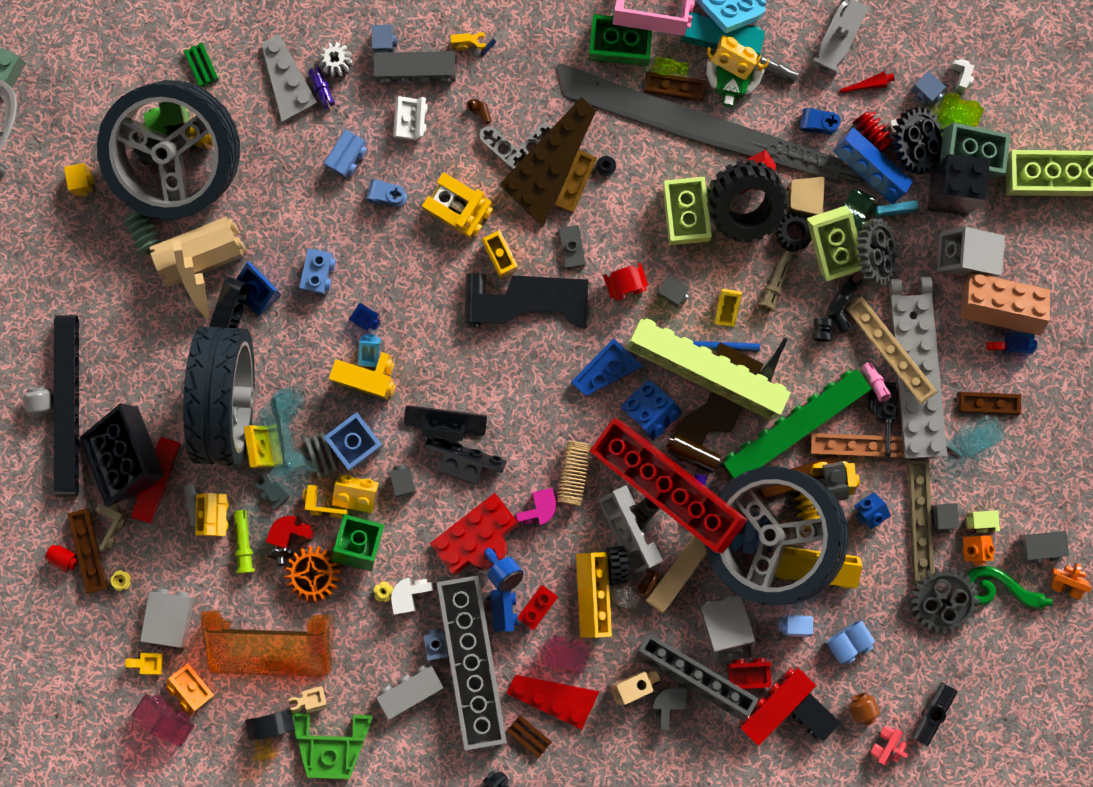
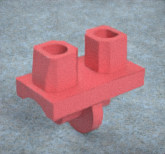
[870,726,908,766]

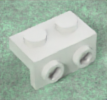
[393,96,427,141]

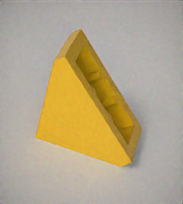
[714,289,742,327]

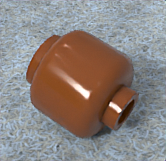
[849,693,880,726]

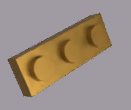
[555,150,597,214]

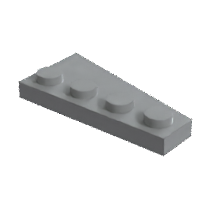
[261,34,318,123]

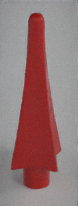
[839,71,895,93]

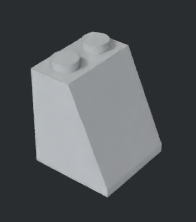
[937,227,1005,277]
[701,596,755,666]

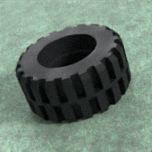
[706,160,789,243]

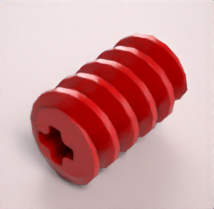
[852,111,895,153]

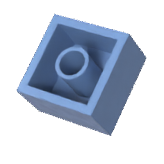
[324,412,384,471]

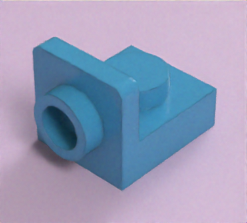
[358,334,381,367]

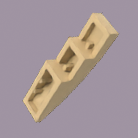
[172,240,210,319]
[646,535,707,613]

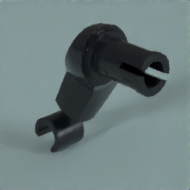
[827,274,862,334]

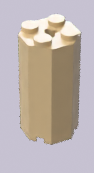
[150,217,247,287]

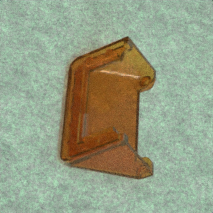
[201,610,335,677]

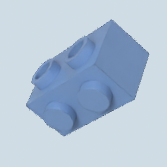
[299,248,336,296]

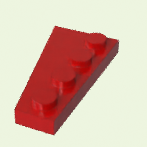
[507,674,600,730]

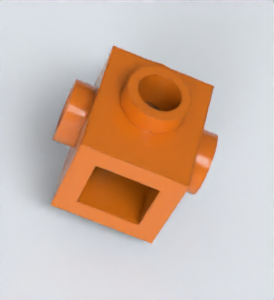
[962,535,995,566]

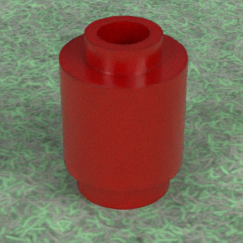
[45,544,78,572]

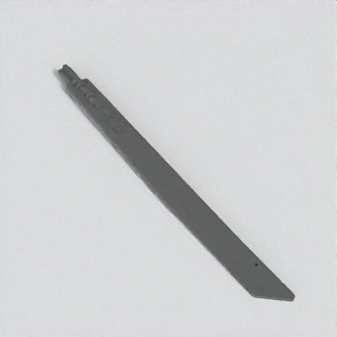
[556,63,860,182]

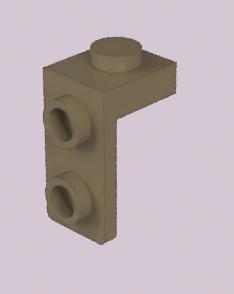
[96,503,126,552]

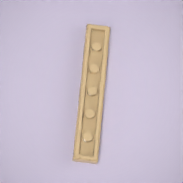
[845,296,938,405]

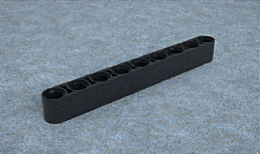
[54,315,79,497]

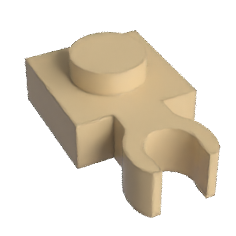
[289,686,328,714]

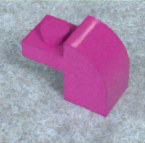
[516,488,556,525]

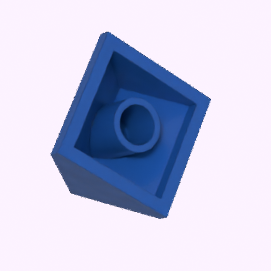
[236,262,281,316]

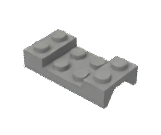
[598,485,663,574]

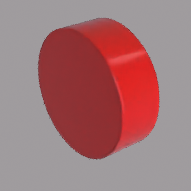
[986,342,1007,350]

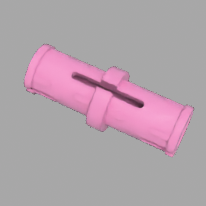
[861,362,891,402]

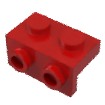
[727,658,772,689]

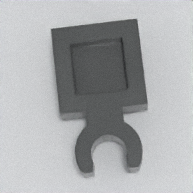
[253,473,290,510]

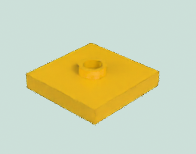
[244,425,275,468]

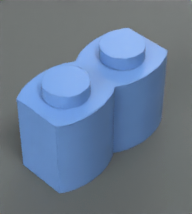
[825,620,875,665]

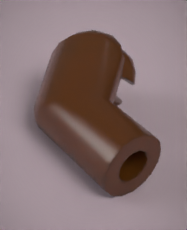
[466,99,492,125]

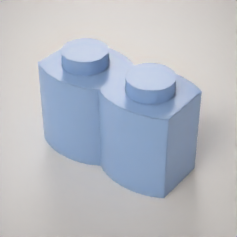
[778,615,813,637]

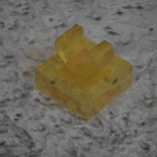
[253,737,278,762]

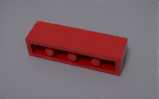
[738,667,817,746]

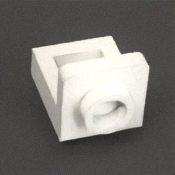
[950,59,974,93]

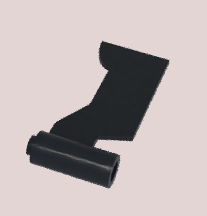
[464,273,588,328]

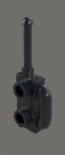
[869,382,898,457]

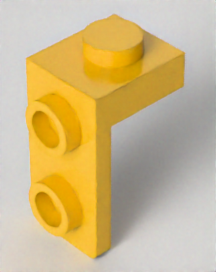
[810,461,860,495]
[303,485,348,518]

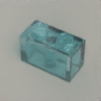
[955,415,1007,457]

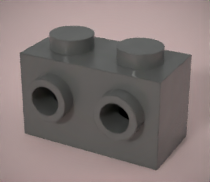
[1019,531,1069,564]

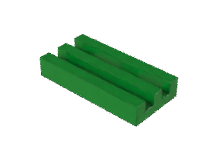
[184,42,219,87]

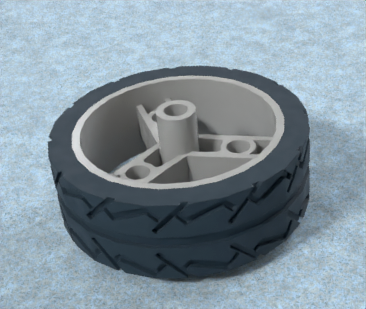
[97,80,240,220]
[183,326,255,466]
[705,467,848,605]

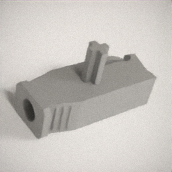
[811,0,869,77]

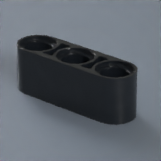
[209,277,250,330]

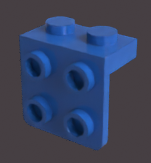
[621,380,682,441]

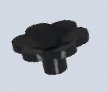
[267,548,294,566]

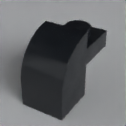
[245,709,295,741]

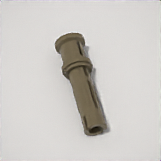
[758,250,794,312]

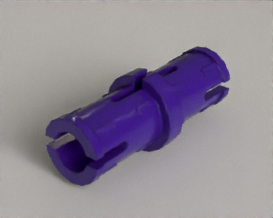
[308,67,335,109]

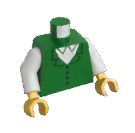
[706,47,769,107]

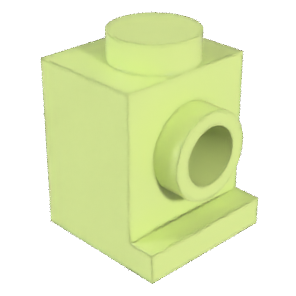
[966,510,1000,533]

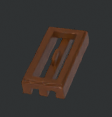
[507,715,552,758]

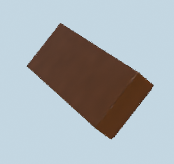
[644,72,707,101]
[958,392,1021,415]

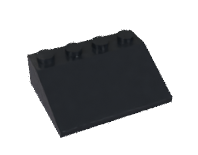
[80,403,165,507]

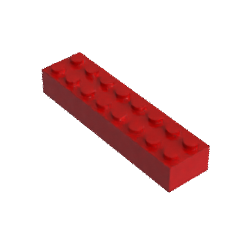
[589,418,748,554]

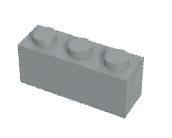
[377,664,445,720]

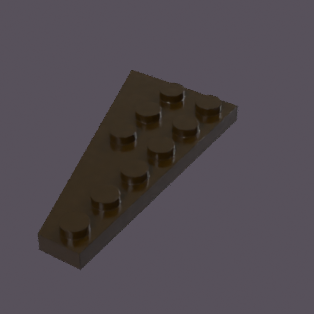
[499,97,596,227]

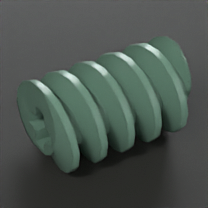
[125,211,161,256]

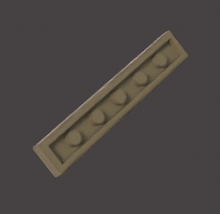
[907,460,934,584]

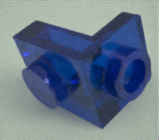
[349,303,381,334]

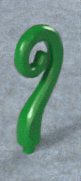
[964,566,1053,610]

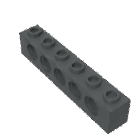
[636,633,759,723]

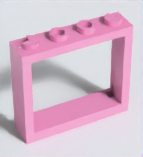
[613,0,694,36]

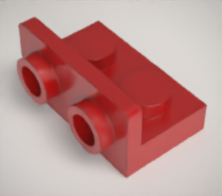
[517,585,558,631]

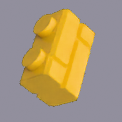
[481,230,518,279]
[195,493,229,537]

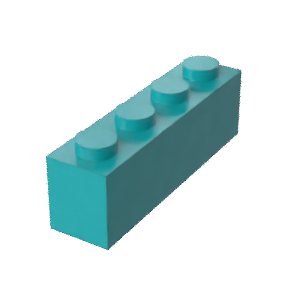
[680,12,765,58]

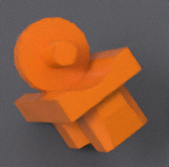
[1050,563,1092,600]

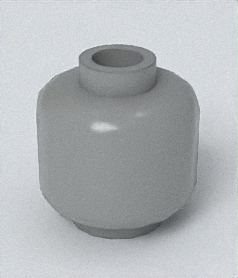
[23,386,52,417]

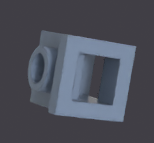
[424,628,449,661]

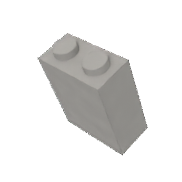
[140,588,194,648]

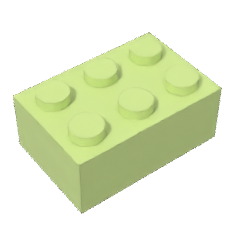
[662,177,712,245]
[806,206,862,281]

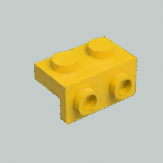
[711,35,758,80]
[332,475,379,513]

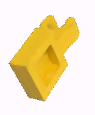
[450,32,486,51]
[125,652,163,675]

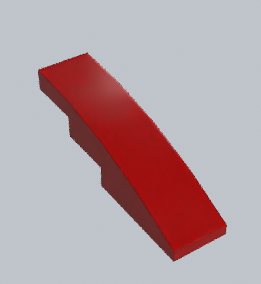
[131,436,181,524]

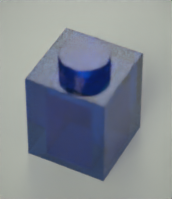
[1004,331,1037,356]

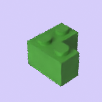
[143,101,189,141]

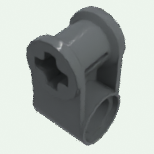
[631,497,660,530]

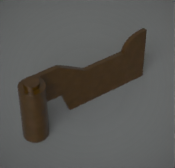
[666,342,764,474]

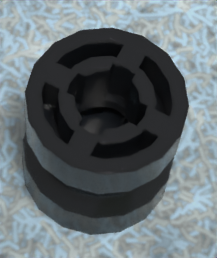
[812,318,834,342]

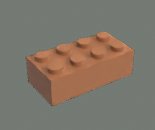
[960,272,1050,336]

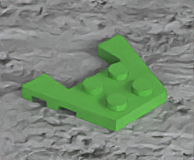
[291,712,373,779]

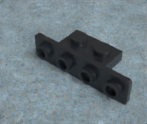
[404,405,487,442]
[424,438,507,484]

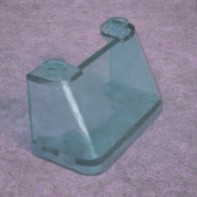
[264,387,317,478]

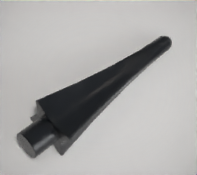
[759,338,788,382]

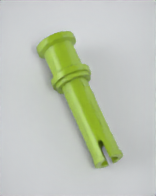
[234,510,255,574]

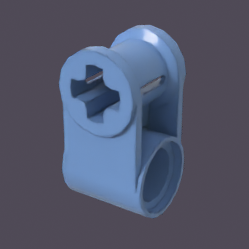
[366,179,407,207]

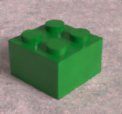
[332,514,384,572]

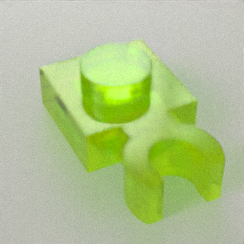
[653,56,689,75]

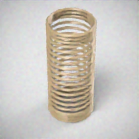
[556,441,592,506]

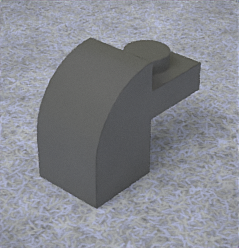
[820,461,849,501]
[652,687,687,731]

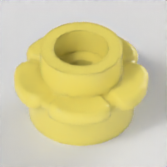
[110,570,131,591]
[373,582,393,602]

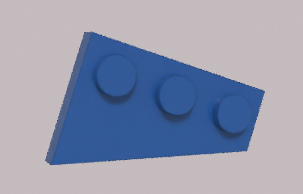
[571,338,643,397]

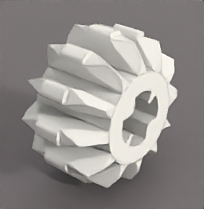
[318,42,353,78]

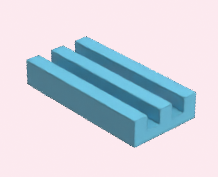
[874,200,919,218]

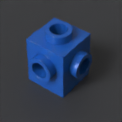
[854,492,891,530]

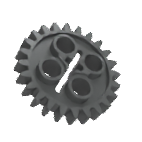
[856,219,899,286]
[910,566,980,634]

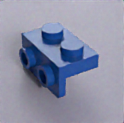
[490,590,518,632]

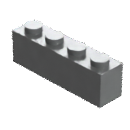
[374,51,456,85]

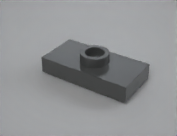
[559,225,586,269]

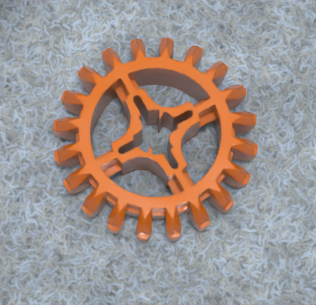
[285,546,341,602]

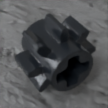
[482,771,509,787]

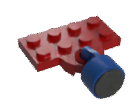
[430,493,524,592]

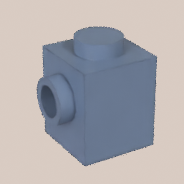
[372,25,397,54]
[911,70,946,106]

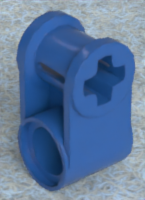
[800,108,840,134]

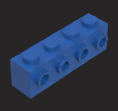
[833,127,913,204]

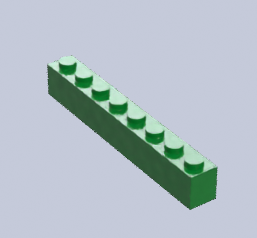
[721,369,872,480]

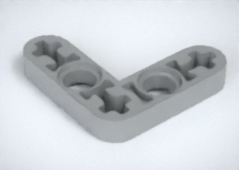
[479,123,552,170]

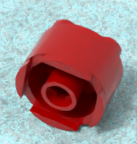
[603,262,649,302]

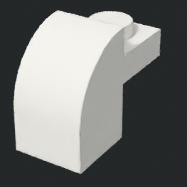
[391,578,433,614]

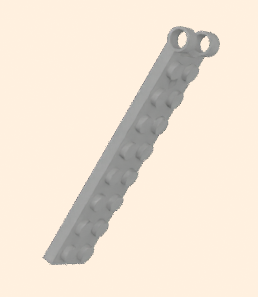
[888,277,947,459]

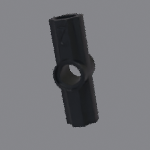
[911,682,958,746]

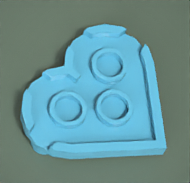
[697,0,766,34]

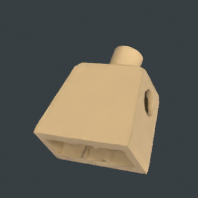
[786,177,825,217]
[609,671,661,705]

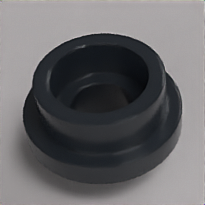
[596,156,616,176]

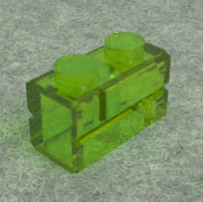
[936,92,984,127]

